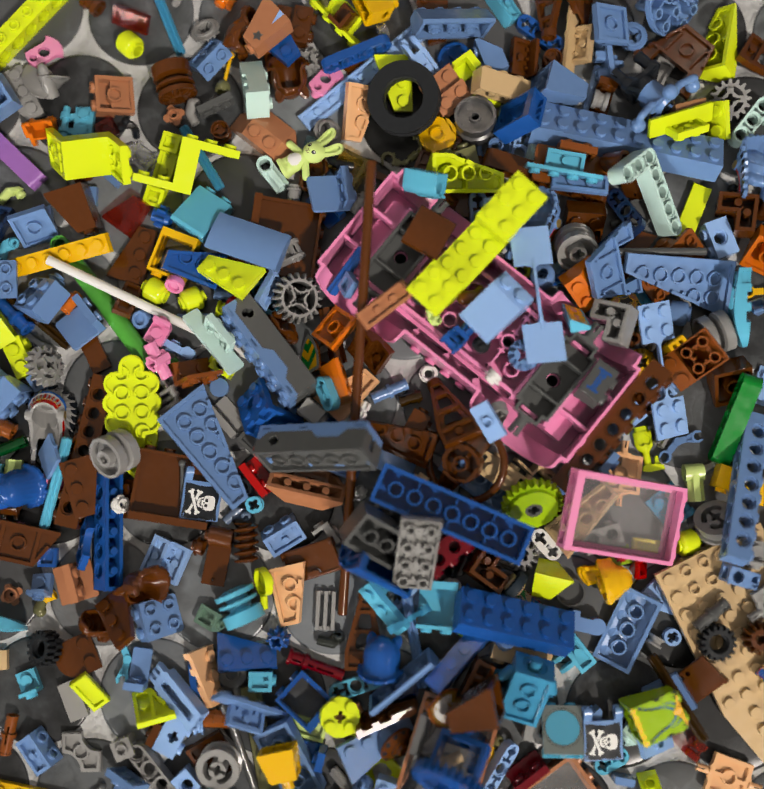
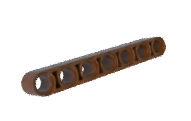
[481,148,610,203]

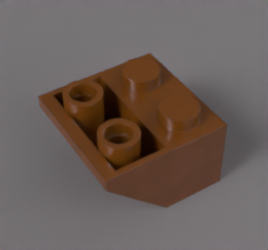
[563,200,607,244]

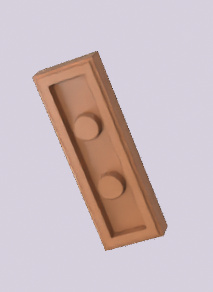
[354,279,412,331]

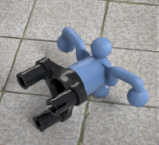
[609,51,700,133]

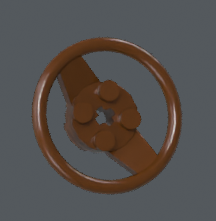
[426,419,508,503]

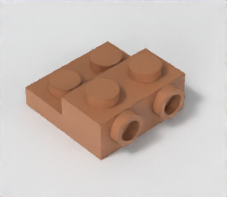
[418,63,472,118]
[89,75,135,118]

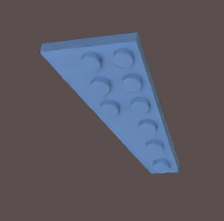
[623,252,737,314]
[157,384,248,511]

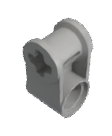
[281,238,306,268]

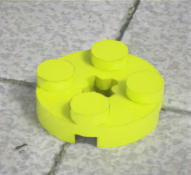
[319,696,360,738]

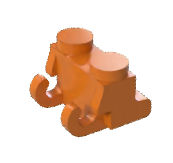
[21,116,58,146]

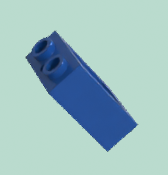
[493,87,547,145]
[275,670,331,734]

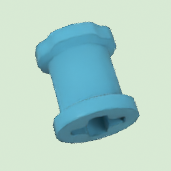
[245,496,265,514]

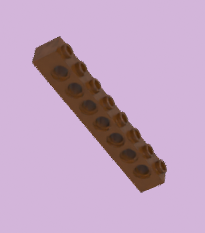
[551,358,673,493]
[53,373,108,530]

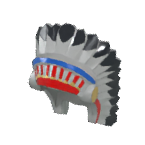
[24,386,79,464]

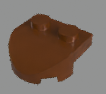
[56,633,103,677]

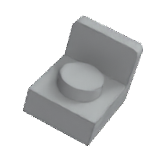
[747,540,764,570]
[109,731,136,763]

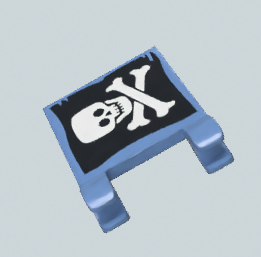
[179,466,221,522]
[581,704,624,762]

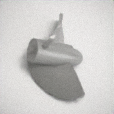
[22,63,70,99]

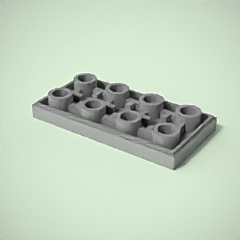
[391,515,443,590]

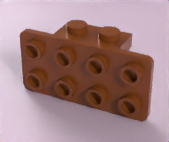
[531,139,608,184]
[641,228,707,303]

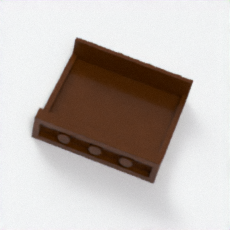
[245,192,326,280]
[127,445,208,530]

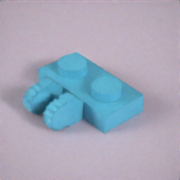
[552,634,597,674]

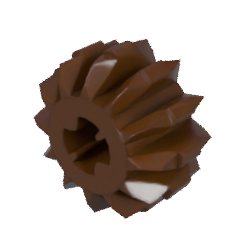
[739,620,764,655]

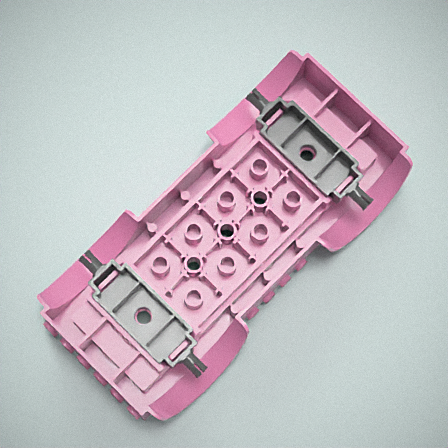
[315,167,642,468]

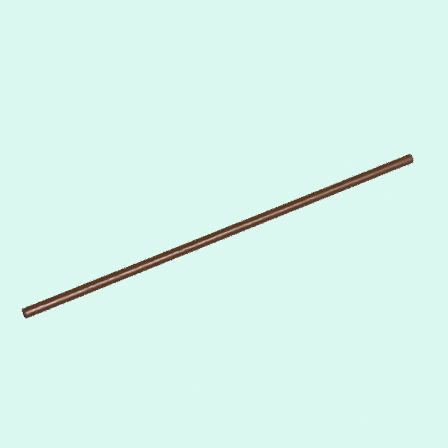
[337,160,376,616]

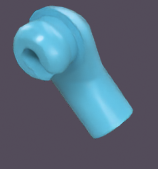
[0,237,20,260]

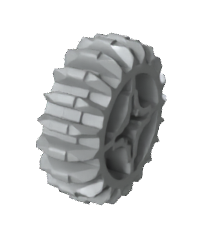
[271,272,323,324]

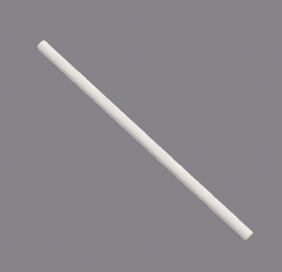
[45,255,246,359]

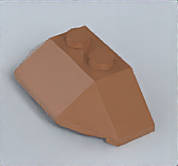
[230,112,298,167]
[266,471,346,511]

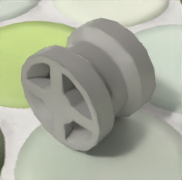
[590,89,611,112]

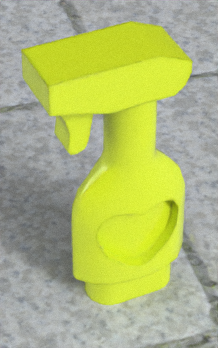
[632,425,665,472]

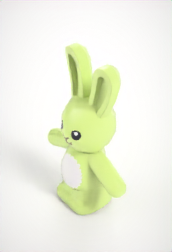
[276,127,344,181]

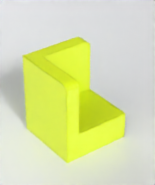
[451,49,482,82]

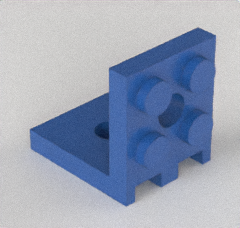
[236,377,305,438]

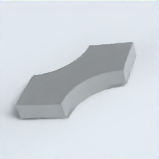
[62,730,103,772]

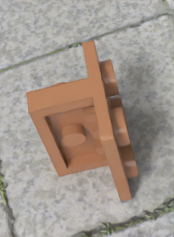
[53,558,100,606]

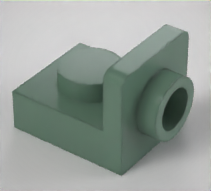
[194,603,228,632]

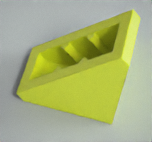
[531,558,574,600]

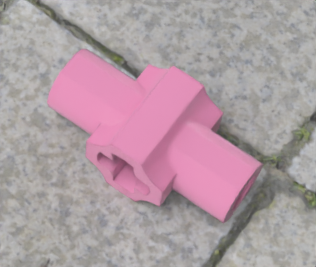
[143,340,173,381]

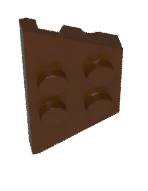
[0,518,62,567]

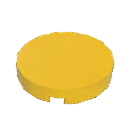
[419,116,457,153]

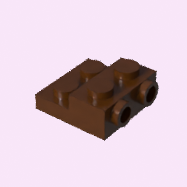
[278,5,317,49]

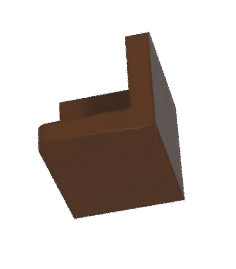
[327,3,360,31]

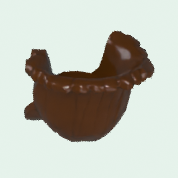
[223,5,256,62]
[265,56,310,103]
[113,565,171,604]

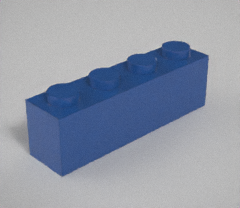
[424,635,489,695]

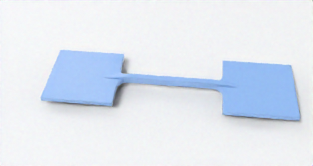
[510,225,567,365]
[636,300,689,441]

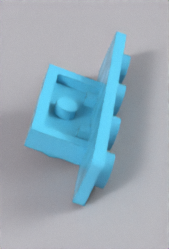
[524,147,604,184]

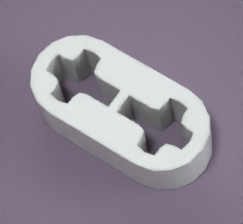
[531,528,562,561]

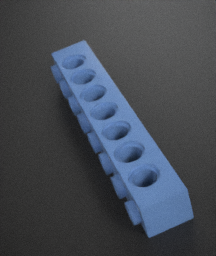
[719,411,764,567]

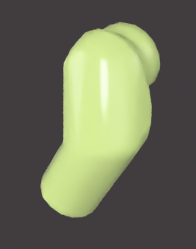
[0,186,26,205]

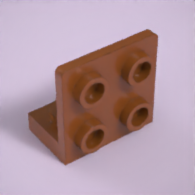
[170,357,223,389]

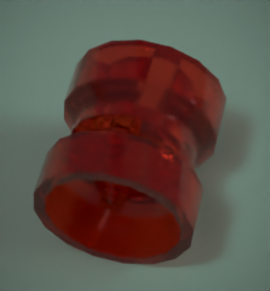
[680,734,709,763]

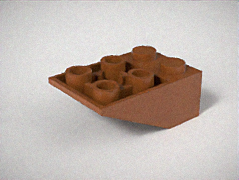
[657,327,730,392]

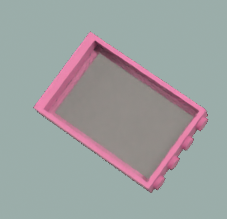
[556,467,688,566]

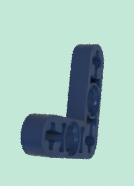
[598,188,646,248]

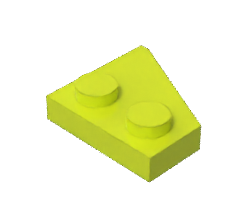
[132,688,176,729]

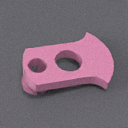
[25,36,64,69]
[308,69,344,99]

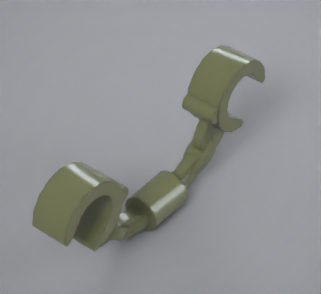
[381,135,422,167]

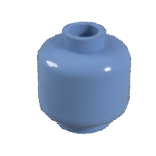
[530,264,555,290]
[670,300,692,326]

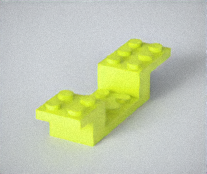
[406,170,548,318]

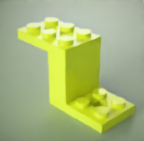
[45,127,133,185]
[132,133,240,195]

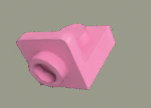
[143,315,172,349]

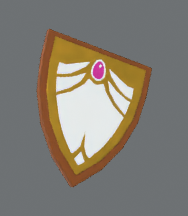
[425,688,458,729]

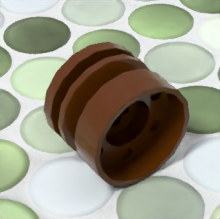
[150,57,198,105]

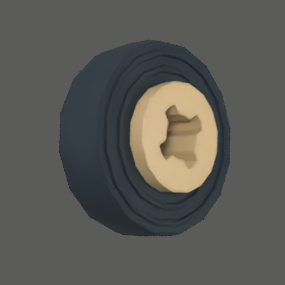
[500,569,529,598]

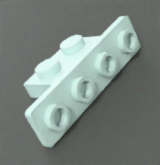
[182,308,244,375]

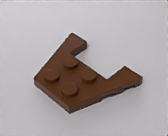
[633,24,715,101]

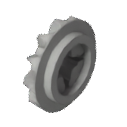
[191,18,220,44]
[299,47,322,77]
[313,119,342,146]

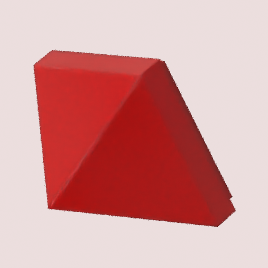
[629,560,647,579]

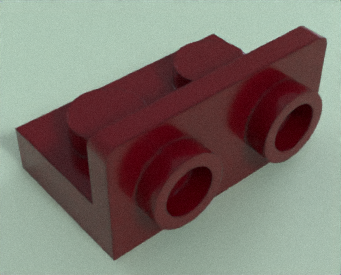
[506,749,550,789]

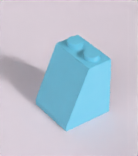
[170,185,234,244]

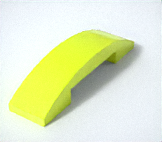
[142,130,182,208]

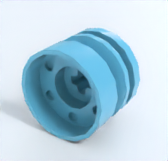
[215,583,266,631]

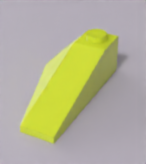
[699,3,737,83]
[425,153,504,193]

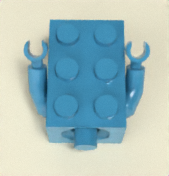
[493,651,558,728]

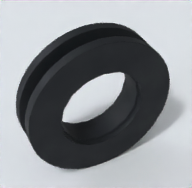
[367,60,441,137]

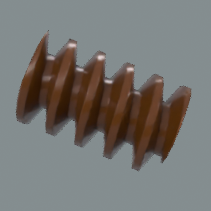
[234,522,259,563]

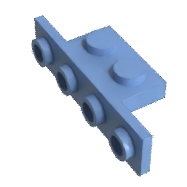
[211,691,288,735]

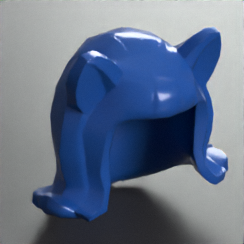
[0,463,48,509]
[357,631,404,685]

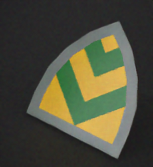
[299,334,327,374]

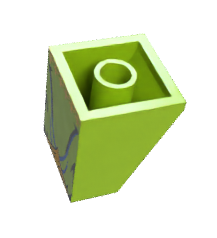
[618,685,690,748]

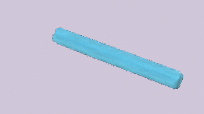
[39,436,72,529]

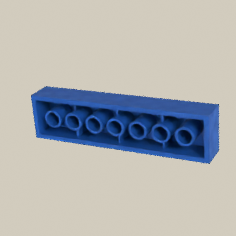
[369,463,535,566]

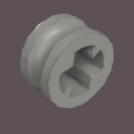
[645,632,665,650]

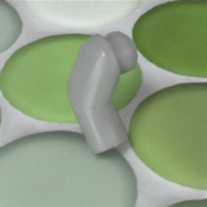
[185,97,201,127]

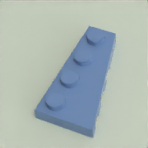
[335,718,414,785]

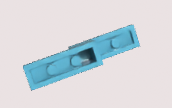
[358,581,411,636]

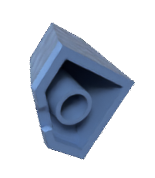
[530,60,589,107]

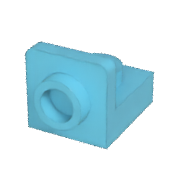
[15,666,43,700]
[248,669,277,692]

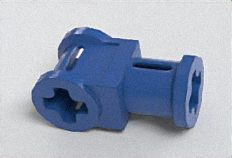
[440,322,474,355]

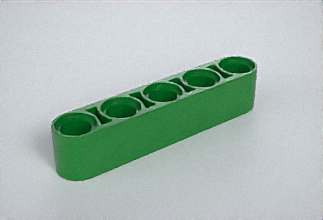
[708,373,763,466]

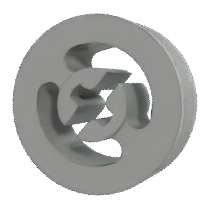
[693,500,727,546]
[196,741,243,789]

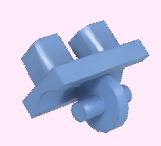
[592,45,624,81]

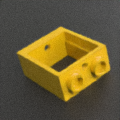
[146,226,202,285]

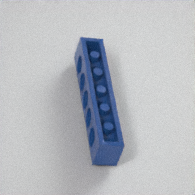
[94,472,123,591]

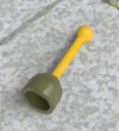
[215,51,235,95]

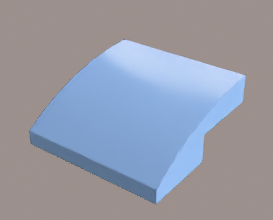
[139,534,193,586]

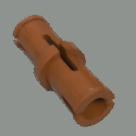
[0,713,19,756]

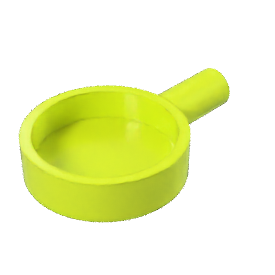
[253,566,274,610]

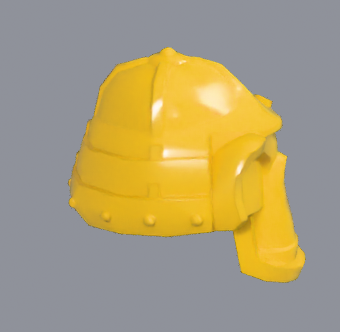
[577,557,633,605]

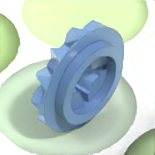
[622,22,647,52]
[508,339,537,371]

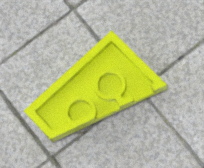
[373,54,413,113]
[196,255,266,301]

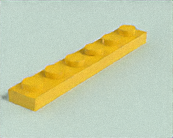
[10,232,114,277]

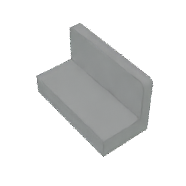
[212,396,244,439]

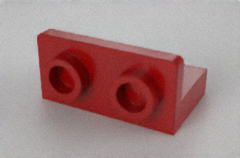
[238,457,271,498]

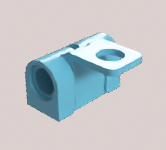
[403,168,448,199]

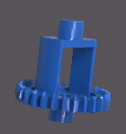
[411,728,491,789]

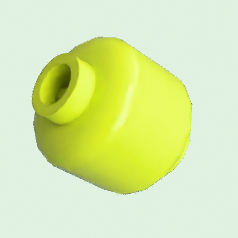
[116,30,144,59]
[140,277,171,305]
[177,286,207,313]
[676,529,702,557]

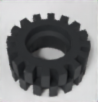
[696,622,737,662]
[27,630,63,667]

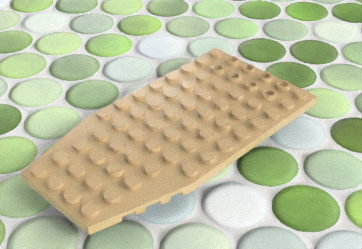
[653,522,764,764]

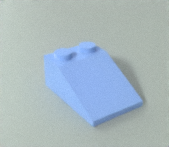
[459,271,534,344]

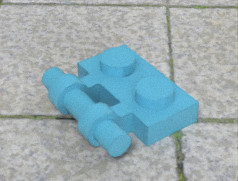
[58,106,96,136]

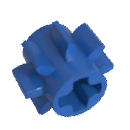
[151,204,173,229]
[266,625,291,651]

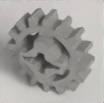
[709,79,752,121]
[24,345,64,388]

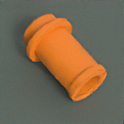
[60,291,83,315]

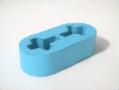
[316,376,340,411]
[592,747,629,775]

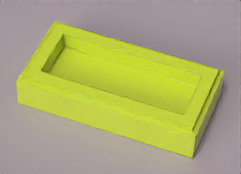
[69,671,110,712]

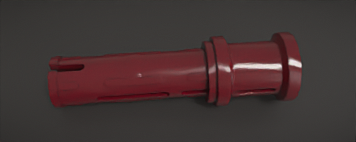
[285,647,345,681]

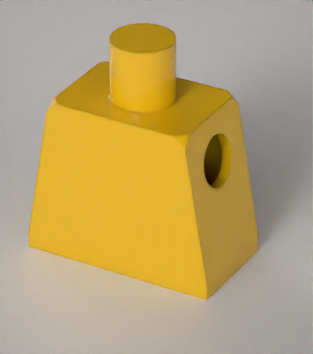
[352,0,399,27]
[256,740,301,789]

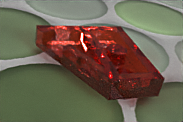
[102,195,152,238]

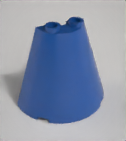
[338,508,412,599]

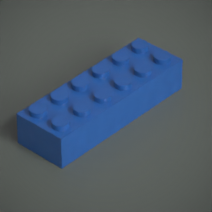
[452,586,575,657]

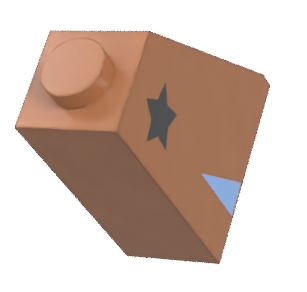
[243,0,294,59]

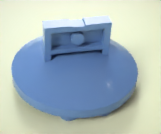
[634,0,698,36]

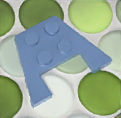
[585,221,643,299]

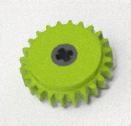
[501,478,564,528]

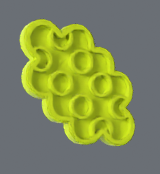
[102,354,162,448]

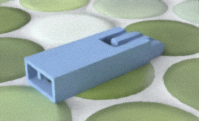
[148,661,210,732]

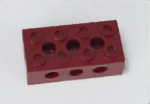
[433,533,475,580]

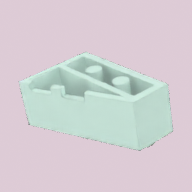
[239,61,273,119]

